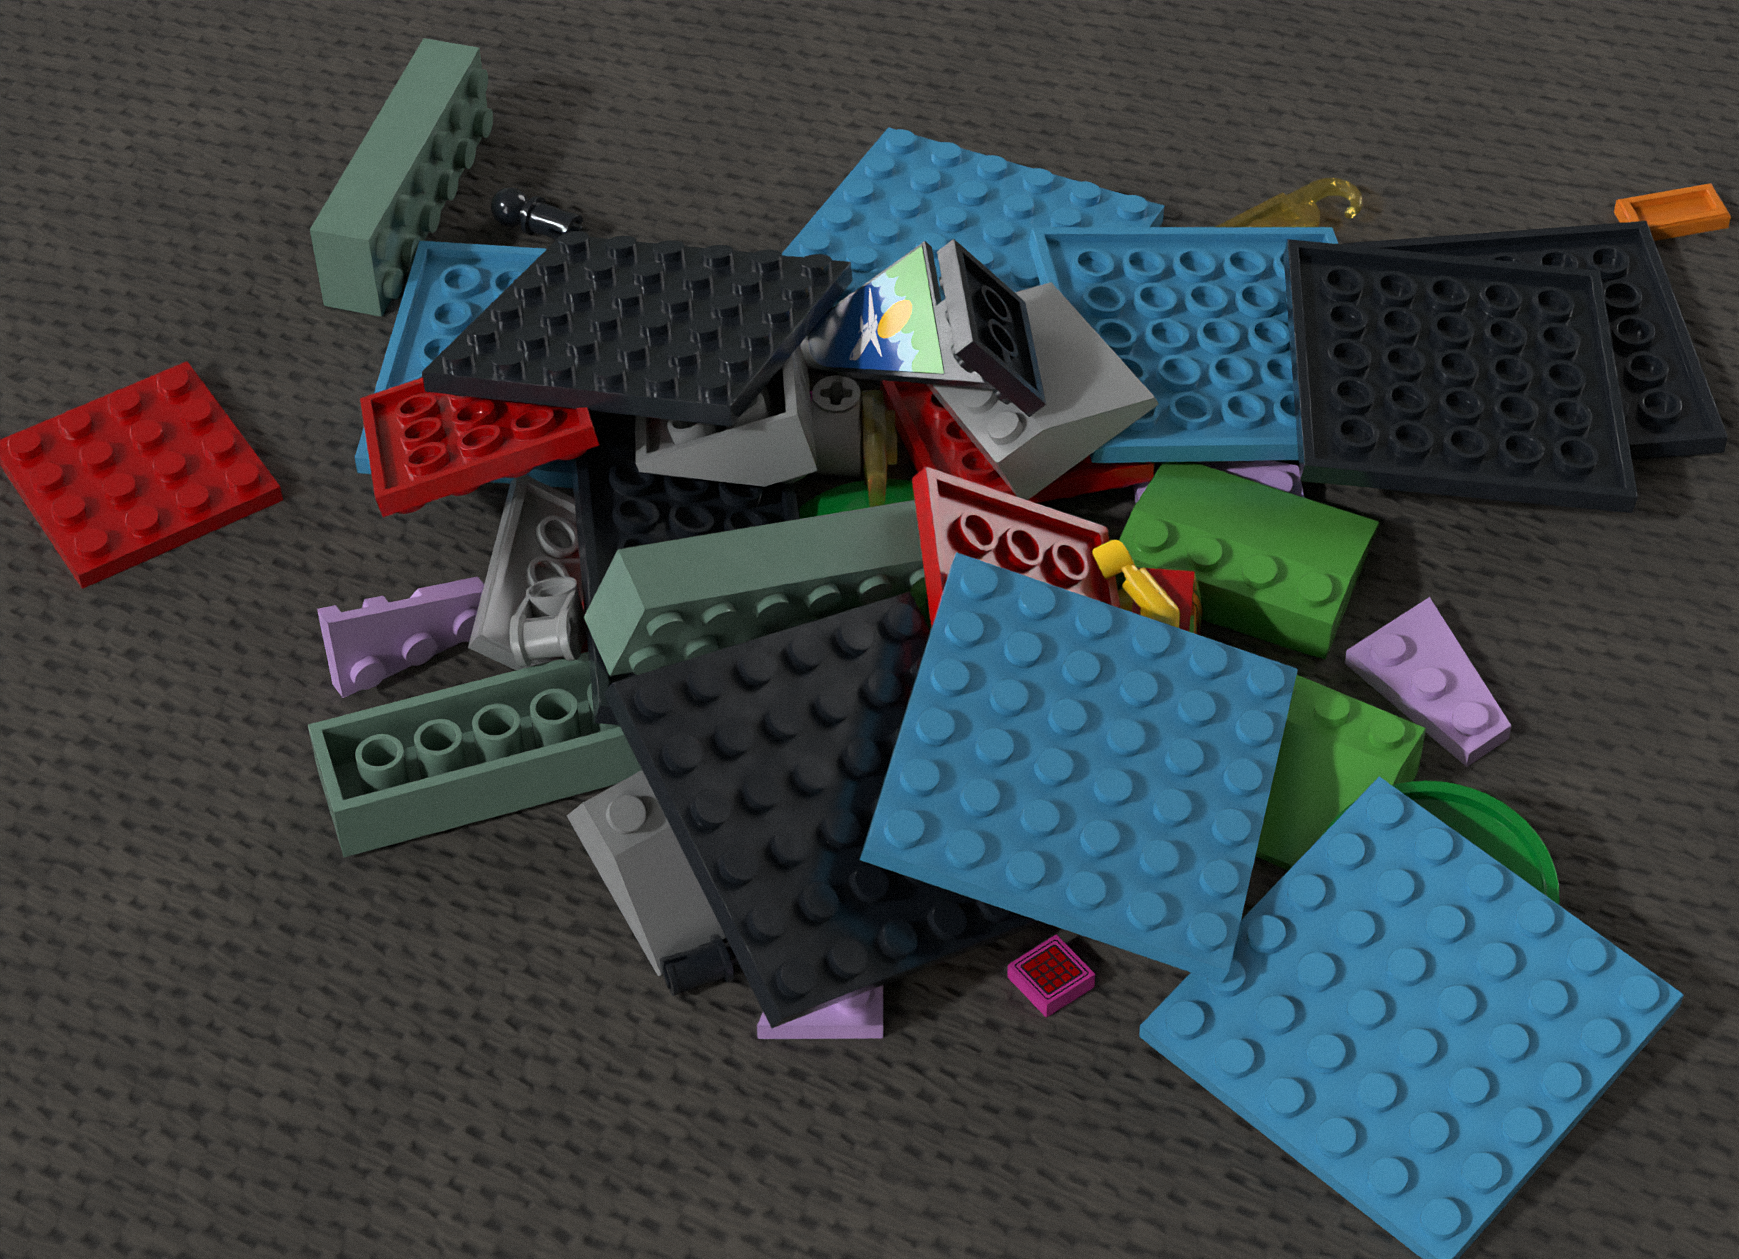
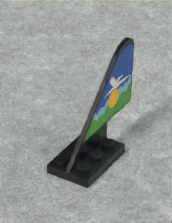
[800,239,1047,417]

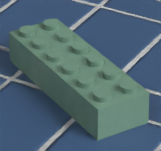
[310,38,493,317]
[584,500,928,676]
[308,652,642,857]

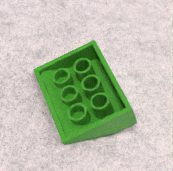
[1115,462,1379,660]
[1256,675,1426,871]

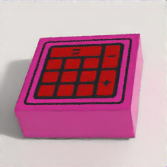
[1007,934,1095,1018]

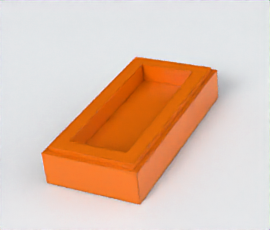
[1614,183,1731,241]

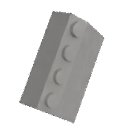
[926,282,1159,500]
[635,345,818,487]
[567,770,726,976]

